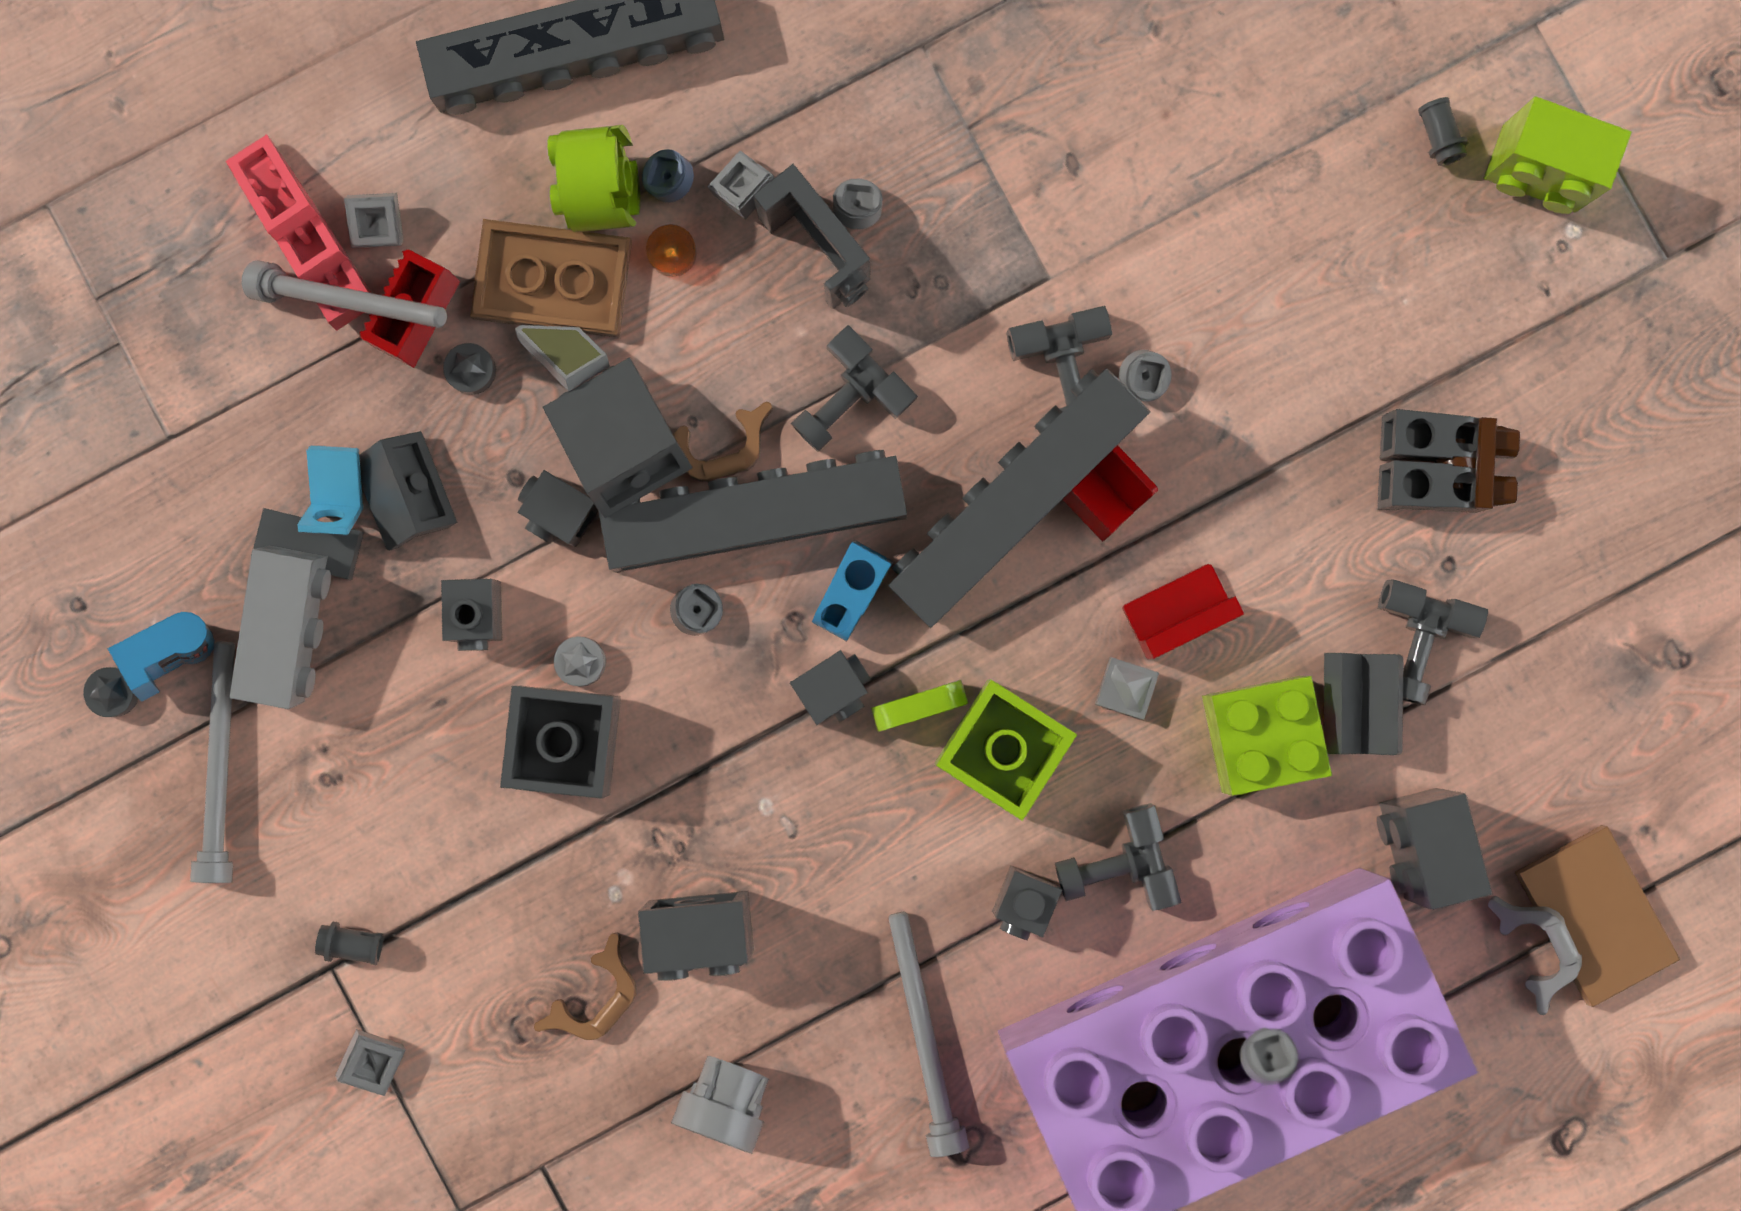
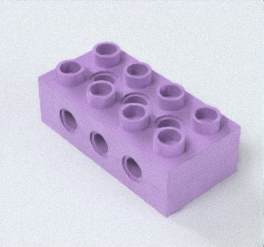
[998,868,1478,1211]

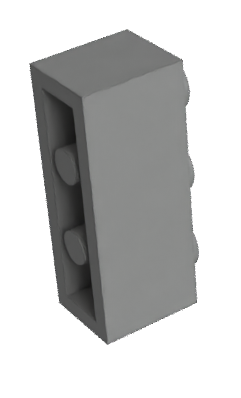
[230,545,331,709]

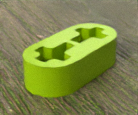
[871,680,969,732]

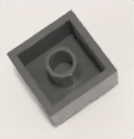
[500,686,621,799]
[1377,788,1492,910]
[638,891,754,981]

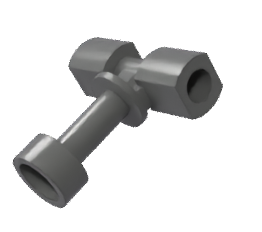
[1006,306,1112,412]
[791,325,918,452]
[1378,579,1488,705]
[1055,803,1182,911]

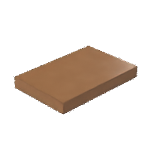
[470,219,632,338]
[1515,825,1680,1007]

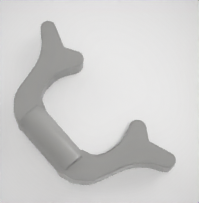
[1488,896,1582,1015]

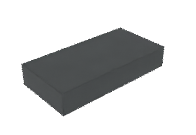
[253,508,364,580]

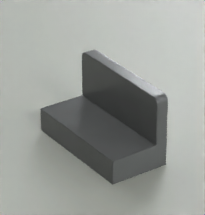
[359,431,458,550]
[1323,653,1404,755]

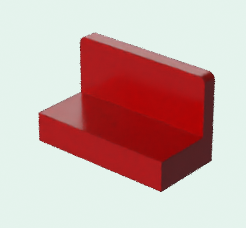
[1062,445,1158,542]
[1122,564,1244,659]

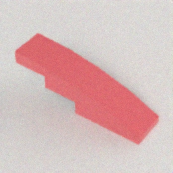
[225,134,371,331]

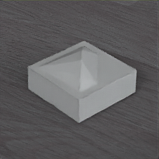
[707,151,775,220]
[344,193,404,248]
[1095,657,1159,720]
[335,1029,405,1096]

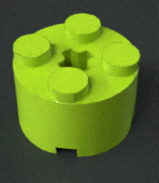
[547,125,640,232]

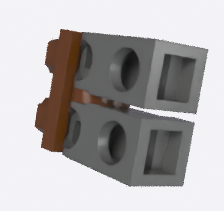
[1377,409,1520,513]

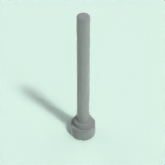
[242,260,447,328]
[190,641,235,883]
[888,912,969,1157]

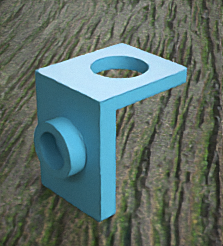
[298,445,363,535]

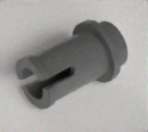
[1418,97,1469,166]
[315,921,384,965]

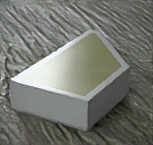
[515,325,610,391]

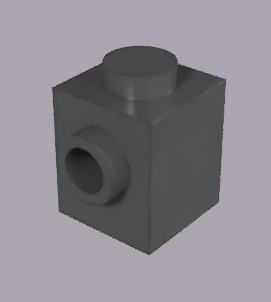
[517,470,598,547]
[441,579,502,651]
[790,650,871,725]
[992,866,1062,940]

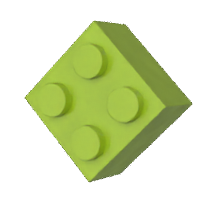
[1483,96,1632,214]
[1202,676,1332,796]
[934,679,1077,821]

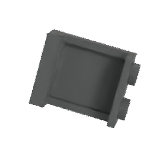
[753,164,870,309]
[543,357,692,518]

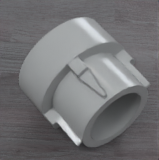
[671,1056,769,1154]

